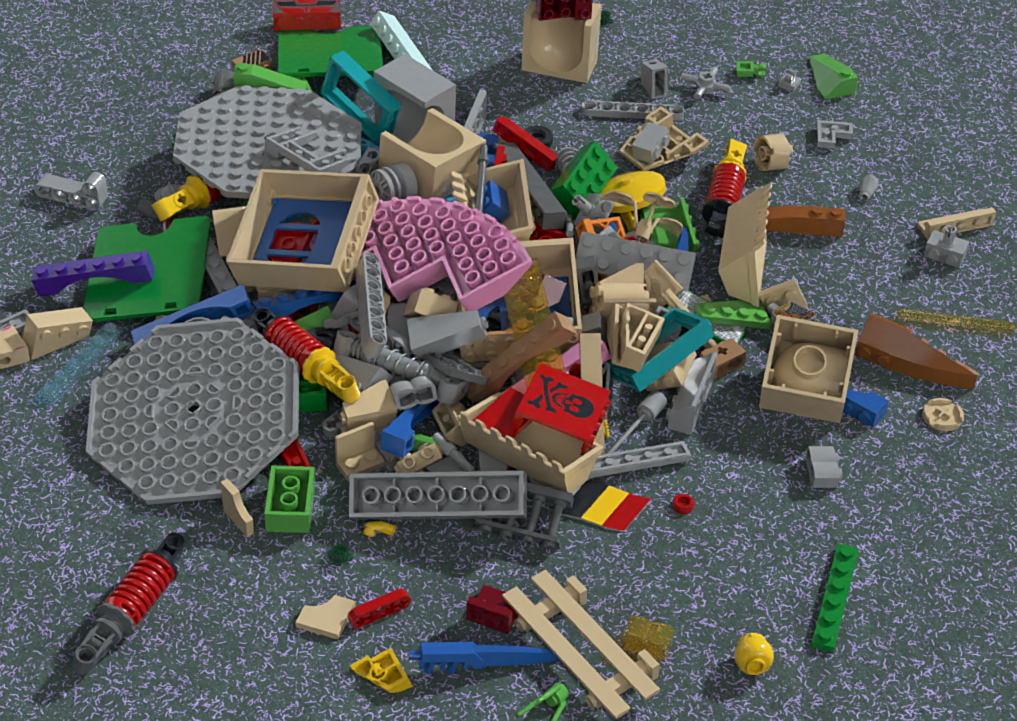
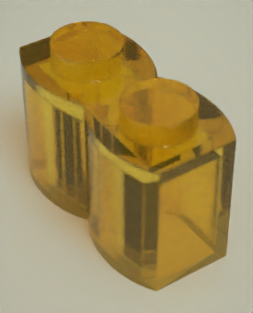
[622,616,674,660]

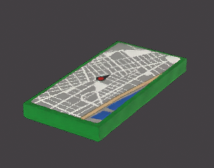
[667,290,748,343]

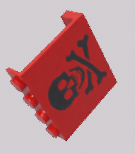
[511,363,611,456]

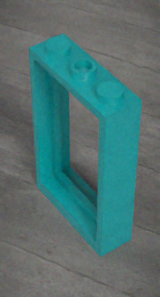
[321,50,402,147]
[606,307,715,392]

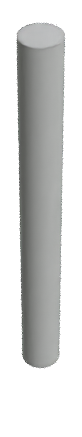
[565,214,574,238]

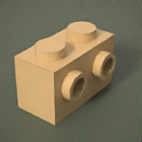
[432,401,467,447]

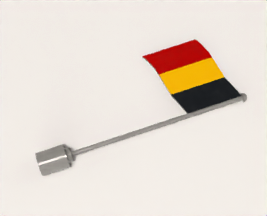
[552,390,667,532]

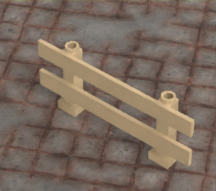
[502,569,660,720]

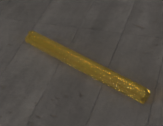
[897,308,1015,333]

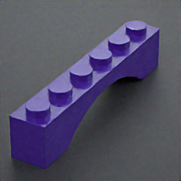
[31,251,155,296]

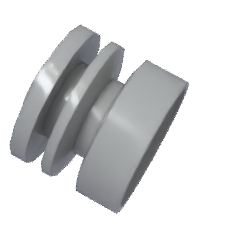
[370,162,418,202]

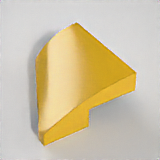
[350,647,413,693]

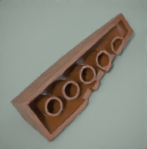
[855,313,979,389]

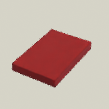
[472,387,533,439]

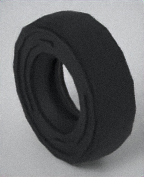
[525,125,553,148]
[307,327,338,350]

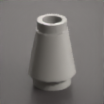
[858,175,879,201]

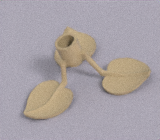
[601,191,683,242]

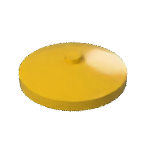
[600,171,666,213]

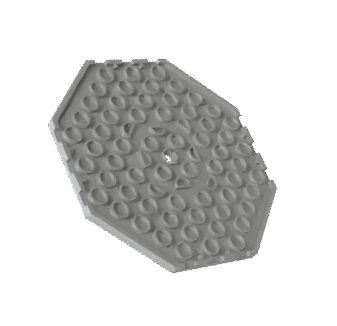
[173,85,362,199]
[86,318,299,505]

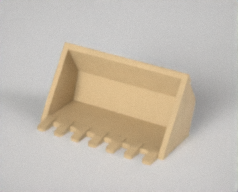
[450,159,536,241]
[718,183,772,308]
[457,392,604,493]

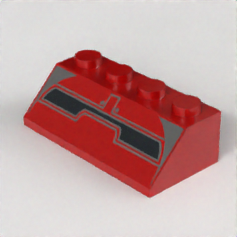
[273,0,341,31]

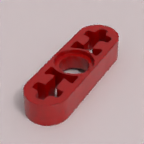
[347,588,411,628]

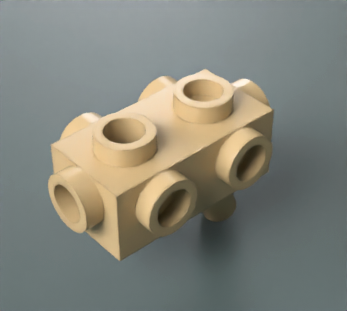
[393,443,444,473]

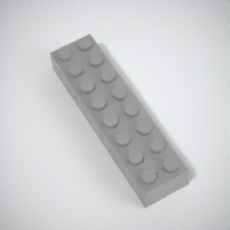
[349,471,527,520]

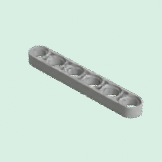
[581,100,684,121]

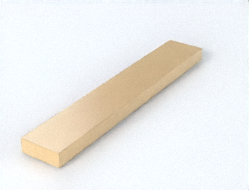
[579,333,605,455]

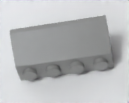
[665,352,717,435]

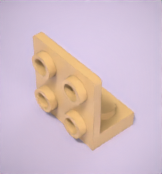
[335,422,385,481]

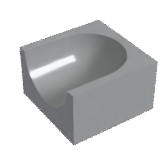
[374,54,456,144]

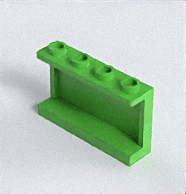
[638,197,700,253]

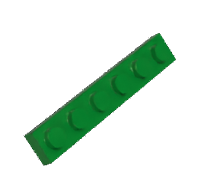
[811,543,859,653]

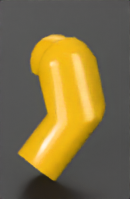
[363,521,396,537]

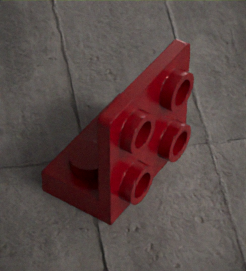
[466,585,518,634]

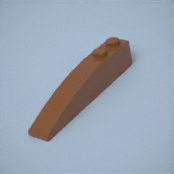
[765,206,846,237]

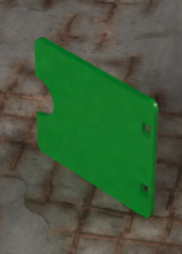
[278,26,383,77]
[83,216,211,322]

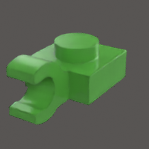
[736,61,766,77]

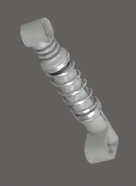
[333,330,469,404]

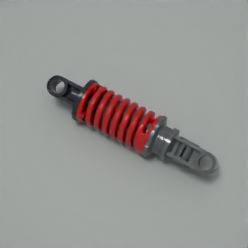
[72,532,186,675]

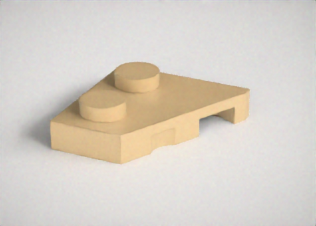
[758,279,808,309]

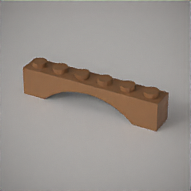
[467,311,576,403]

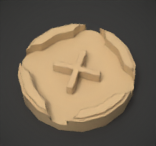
[922,398,964,431]

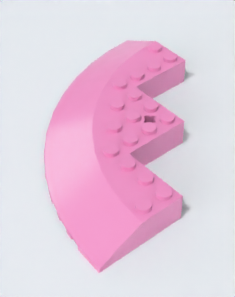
[309,196,534,311]

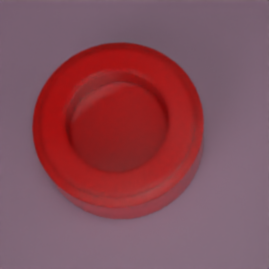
[672,494,694,514]

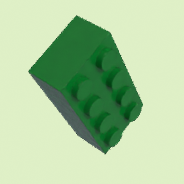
[550,140,618,218]

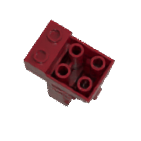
[535,0,593,21]

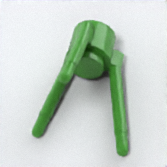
[517,682,569,721]

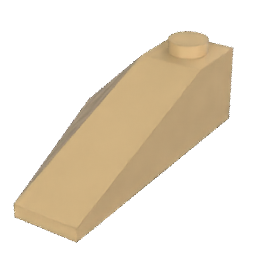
[607,303,630,369]

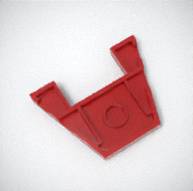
[268,220,320,263]

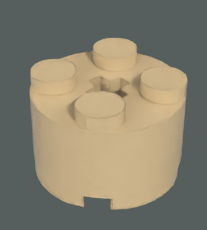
[753,133,793,171]

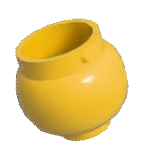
[734,633,774,675]

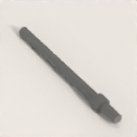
[475,144,489,213]

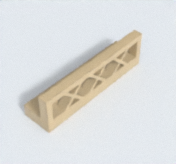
[917,208,996,239]

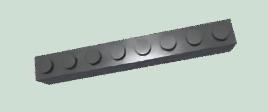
[492,142,567,230]

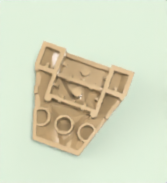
[619,106,709,171]

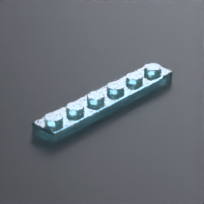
[35,321,125,407]

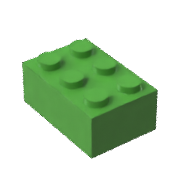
[265,466,315,533]

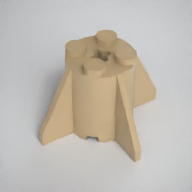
[589,263,656,323]

